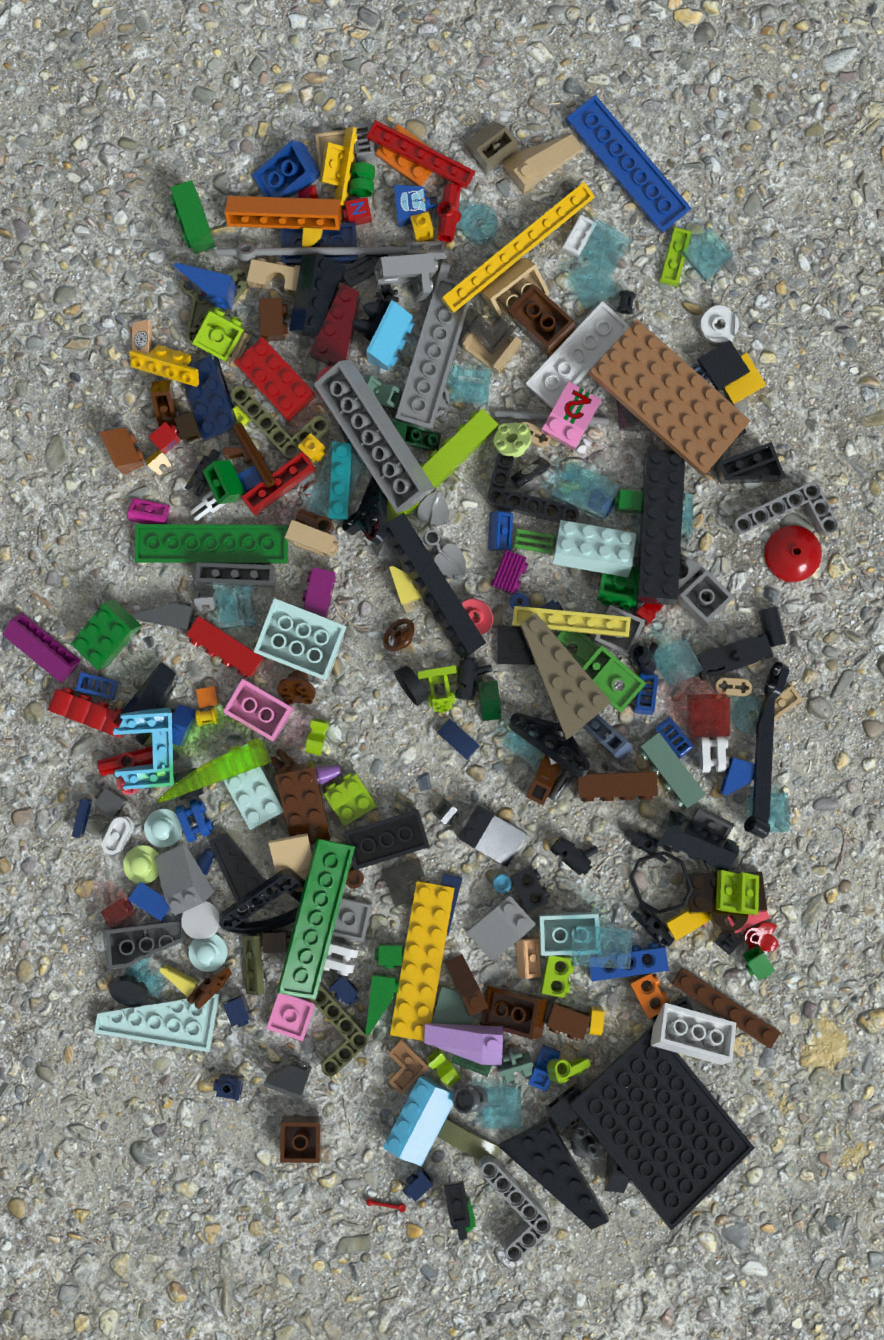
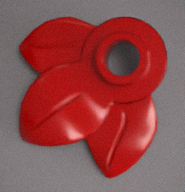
[743,922,779,952]

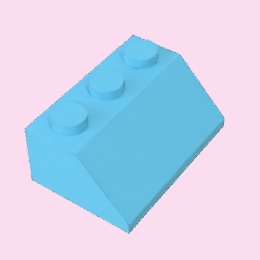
[366,300,415,371]

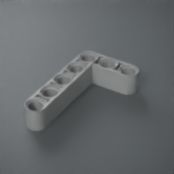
[731,482,838,536]
[479,1154,551,1262]

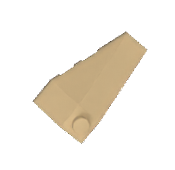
[501,134,583,194]

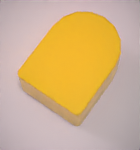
[588,1006,605,1035]

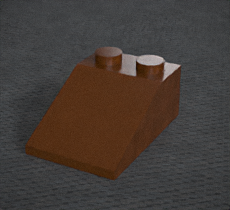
[507,284,575,356]
[480,986,548,1039]

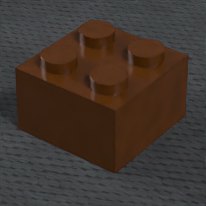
[280,1116,322,1163]

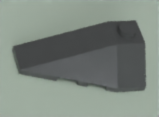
[103,920,185,970]

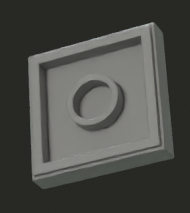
[332,897,372,942]

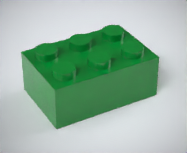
[169,180,216,254]
[71,599,142,670]

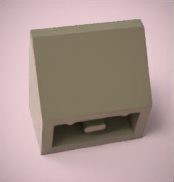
[464,120,517,173]

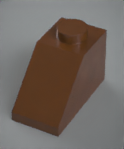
[150,380,177,426]

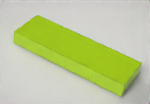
[659,227,692,287]

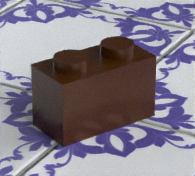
[259,298,288,341]
[545,1001,591,1041]

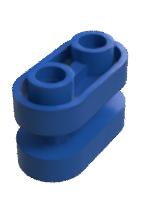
[175,798,214,843]

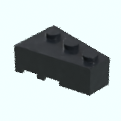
[714,442,786,484]

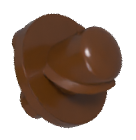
[277,670,316,704]

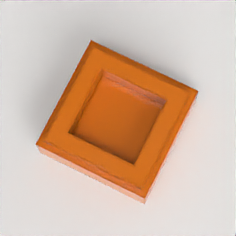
[196,686,219,708]

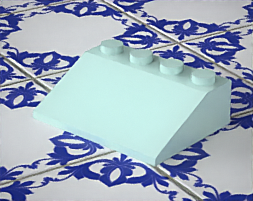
[254,598,347,681]

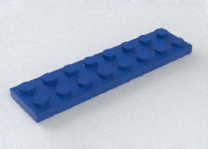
[566,95,692,234]

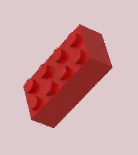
[234,337,316,422]

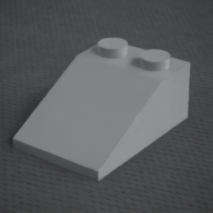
[155,843,214,915]
[466,893,536,961]

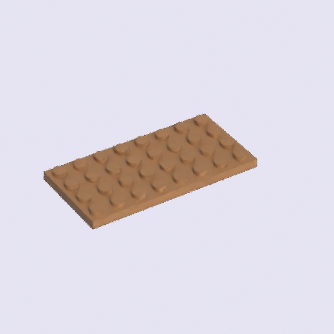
[588,319,750,476]

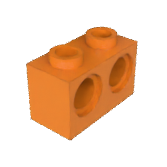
[628,973,669,1019]

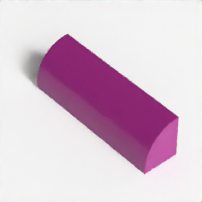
[3,613,81,683]

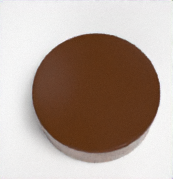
[346,869,364,889]

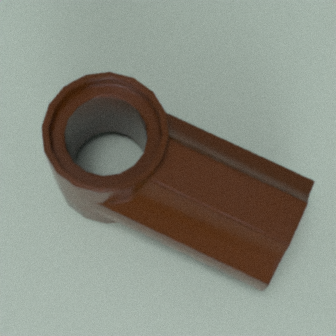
[295,509,334,534]

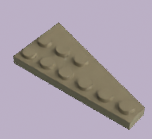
[520,613,611,741]

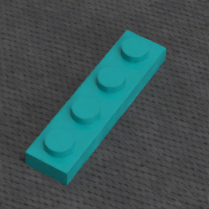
[328,442,352,520]

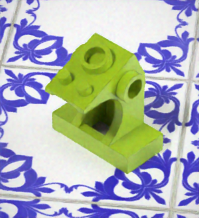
[418,665,457,713]

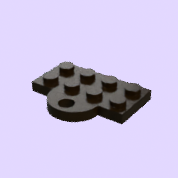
[685,872,767,932]

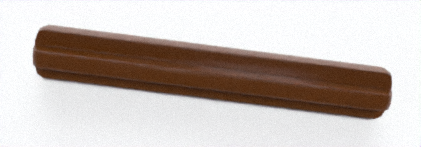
[233,422,275,487]

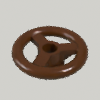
[383,618,415,652]

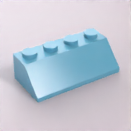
[383,1075,454,1166]

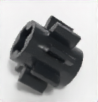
[376,284,399,306]

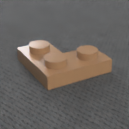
[388,1038,429,1095]

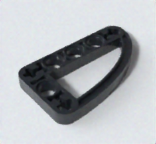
[219,869,305,934]

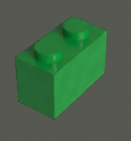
[202,460,246,504]

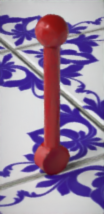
[366,1198,406,1212]

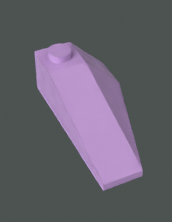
[424,1023,503,1066]

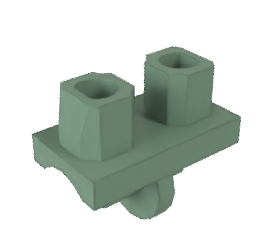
[497,1048,534,1083]

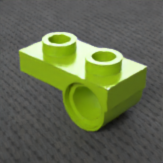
[547,1057,591,1084]

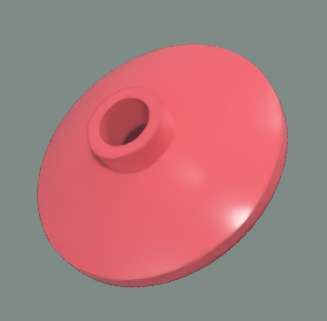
[462,598,493,635]

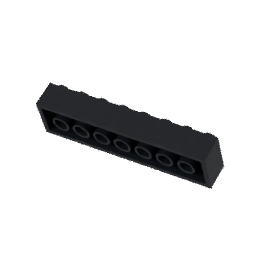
[636,449,685,606]

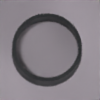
[394,665,428,706]

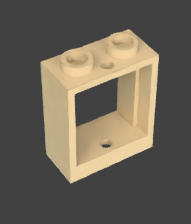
[285,520,340,559]

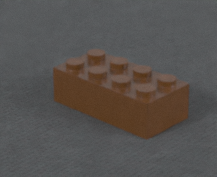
[275,761,331,845]
[575,771,658,802]

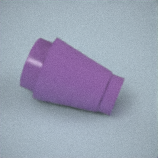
[316,764,341,785]

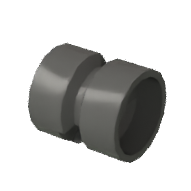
[453,1085,488,1113]

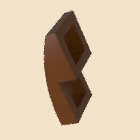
[223,447,265,464]

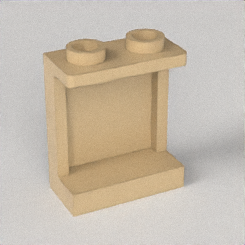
[462,314,522,375]

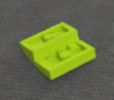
[716,870,759,915]

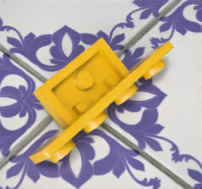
[319,127,357,206]
[129,345,199,387]

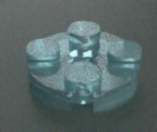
[460,204,498,244]

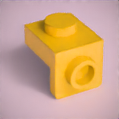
[298,433,326,464]

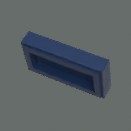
[71,798,93,838]

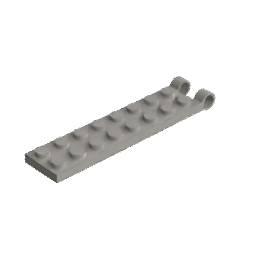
[395,262,474,430]

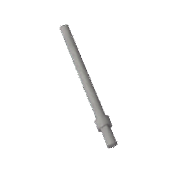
[495,410,609,426]

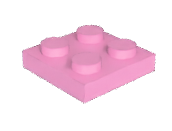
[266,993,315,1041]

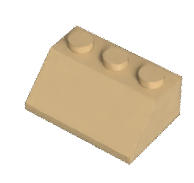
[480,257,550,328]

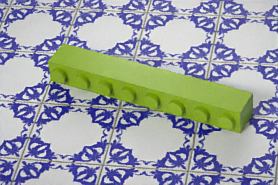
[387,408,499,522]

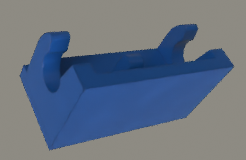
[128,882,171,922]

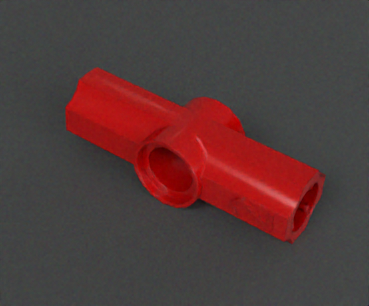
[437,183,461,243]
[97,746,153,777]

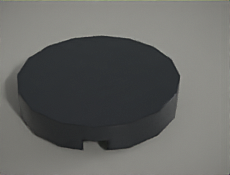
[109,975,149,1007]

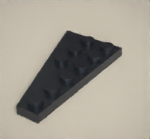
[499,1119,609,1230]

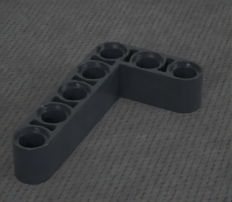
[487,453,579,523]

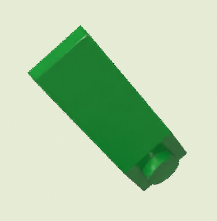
[365,973,399,1035]

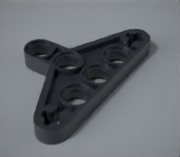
[342,476,388,545]
[509,713,590,777]

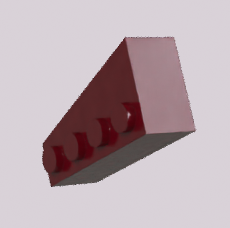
[310,283,360,366]

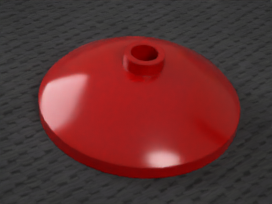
[764,525,822,582]

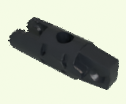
[185,449,221,497]
[624,829,672,864]
[631,902,675,947]

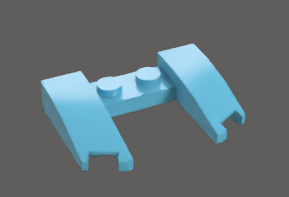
[113,708,174,789]

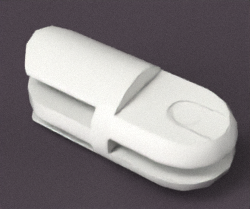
[190,491,225,521]

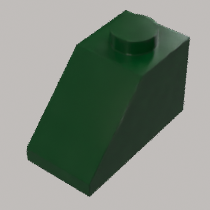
[478,680,501,721]

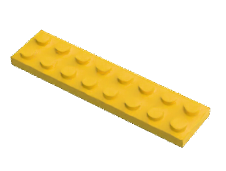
[390,881,455,1041]

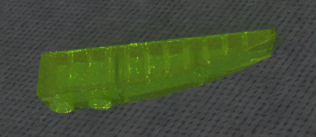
[157,738,272,803]

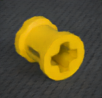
[195,707,219,727]

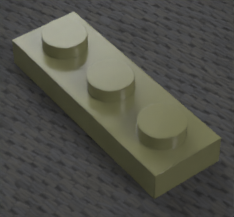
[242,934,264,995]

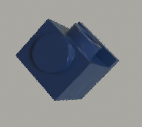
[328,975,359,1005]
[213,1073,244,1101]
[402,1166,433,1202]

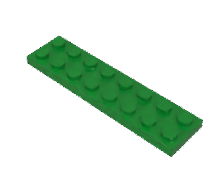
[135,524,289,564]
[277,838,355,999]

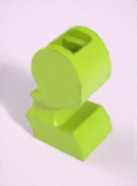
[305,718,330,756]
[426,1048,462,1088]

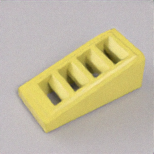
[160,964,199,997]

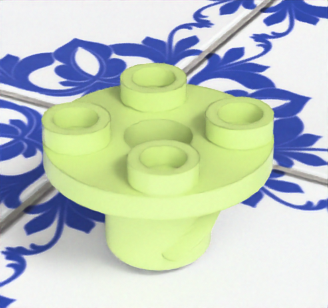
[493,423,532,457]
[123,845,160,884]

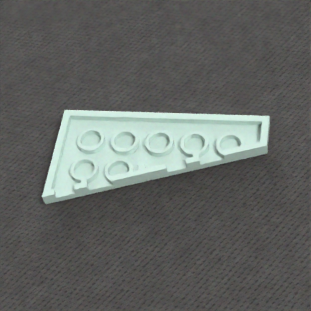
[94,993,220,1052]

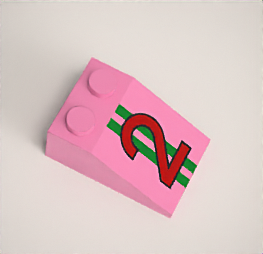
[541,381,602,450]

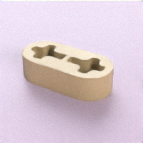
[522,422,551,448]
[714,678,752,697]

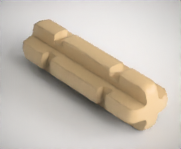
[226,332,251,368]

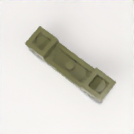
[437,1116,501,1160]

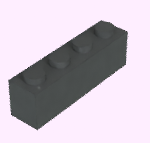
[196,562,276,587]

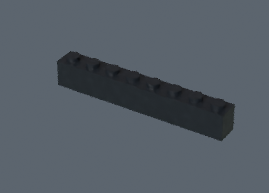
[384,512,486,659]

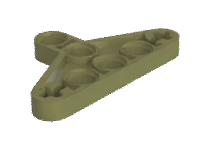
[179,269,249,347]

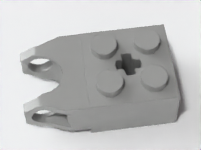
[677,555,734,628]

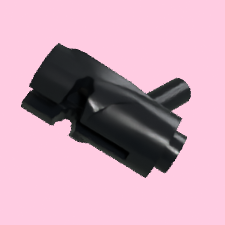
[628,642,658,675]
[455,657,492,701]
[550,836,598,875]

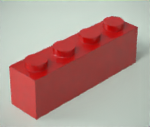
[241,451,316,516]
[186,616,265,678]

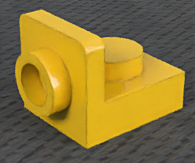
[411,212,434,241]

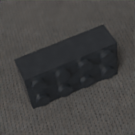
[344,809,430,870]

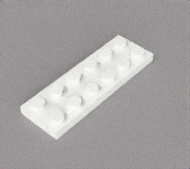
[525,301,630,410]

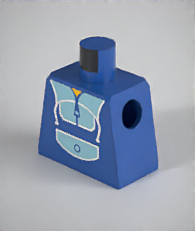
[394,185,438,227]

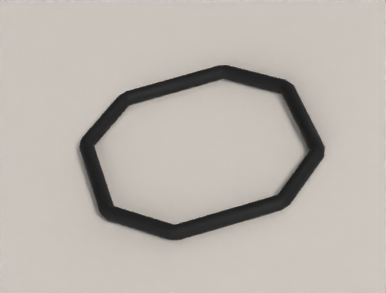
[630,851,693,914]

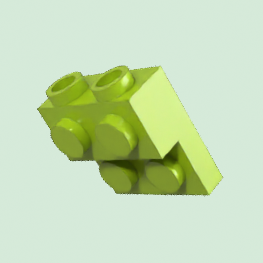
[192,306,244,362]
[324,772,377,827]

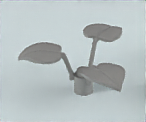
[378,491,466,576]

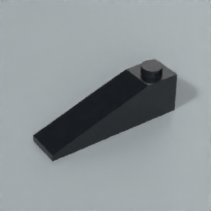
[113,662,176,745]

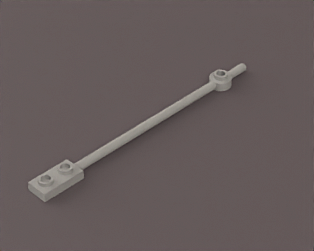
[217,241,445,262]

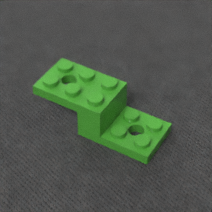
[557,631,646,713]

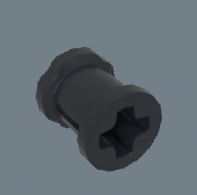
[616,290,636,315]

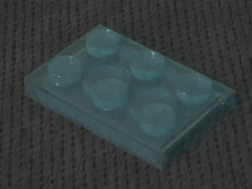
[551,462,620,520]
[571,925,633,969]

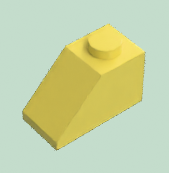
[389,566,423,605]

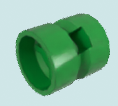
[349,162,375,198]

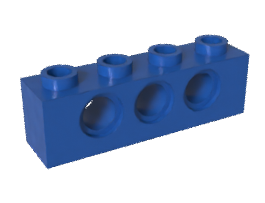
[586,942,669,981]

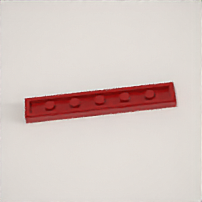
[366,120,476,190]

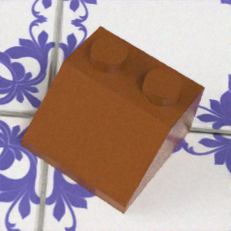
[100,428,145,475]

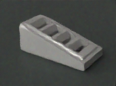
[352,122,375,162]

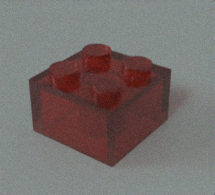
[687,693,730,738]

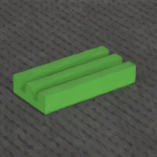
[514,529,555,555]

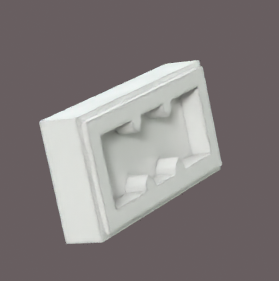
[562,214,597,258]

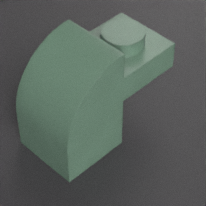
[364,375,403,410]

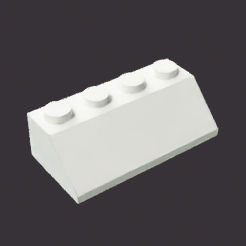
[651,1003,736,1065]

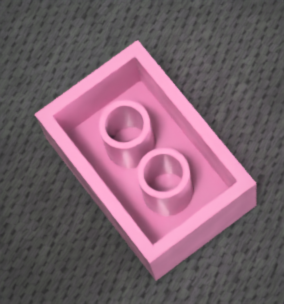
[223,679,295,742]

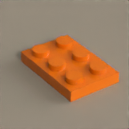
[375,124,432,186]

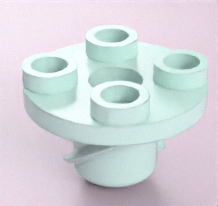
[144,809,183,848]
[188,934,228,972]

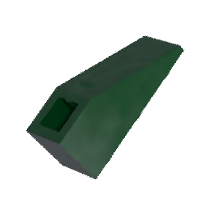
[390,419,441,451]

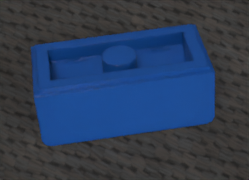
[488,511,513,551]

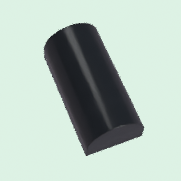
[758,606,787,647]

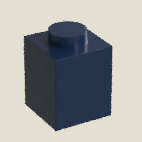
[223,994,252,1027]

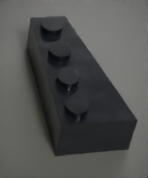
[657,810,739,871]

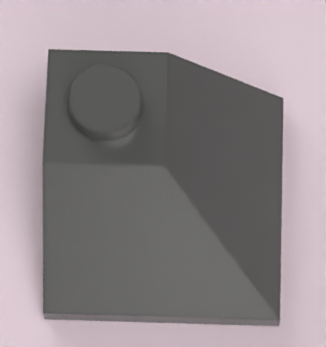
[263,1061,312,1099]

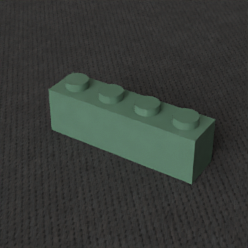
[638,732,706,809]

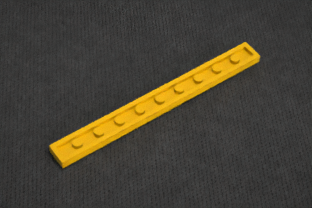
[441,182,595,314]

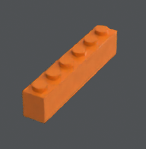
[225,196,342,230]

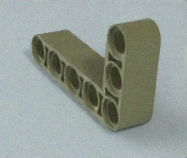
[231,386,329,461]
[309,981,369,1077]

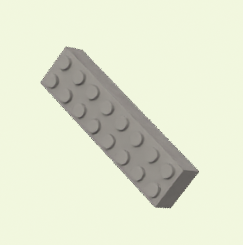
[314,360,435,513]

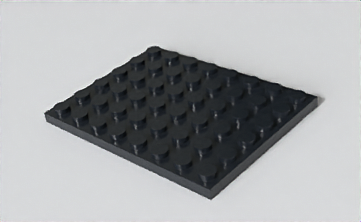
[568,1025,755,1230]

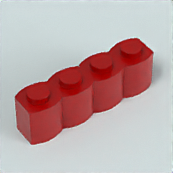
[48,687,123,738]

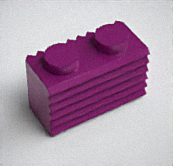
[491,549,528,595]

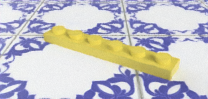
[512,606,631,638]

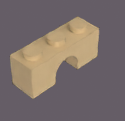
[247,258,300,296]

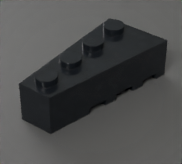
[289,254,345,336]

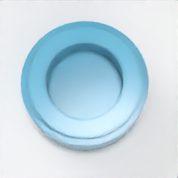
[493,873,512,893]

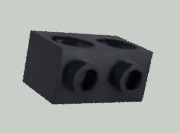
[510,866,549,913]

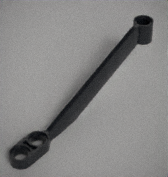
[744,662,789,839]

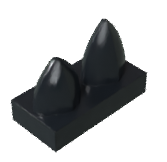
[352,300,388,341]

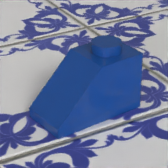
[172,704,197,746]
[719,757,755,796]

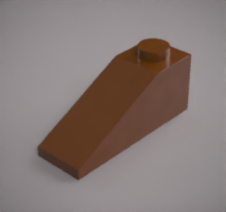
[444,954,488,1017]

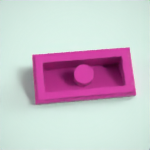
[127,498,170,524]

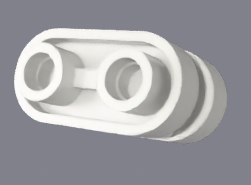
[698,733,729,773]
[102,816,135,855]
[323,941,359,976]

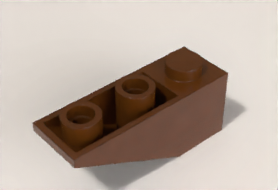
[525,755,561,806]

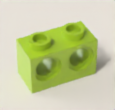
[540,955,574,998]

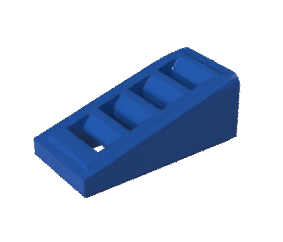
[75,672,119,700]
[634,673,659,715]
[654,717,694,759]

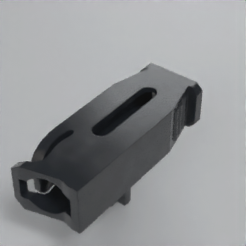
[695,632,773,681]

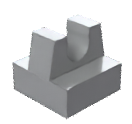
[194,589,216,612]

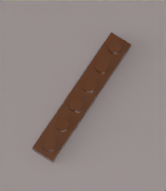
[671,967,781,1049]

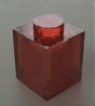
[101,897,134,928]

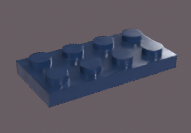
[280,223,358,265]
[183,355,238,441]

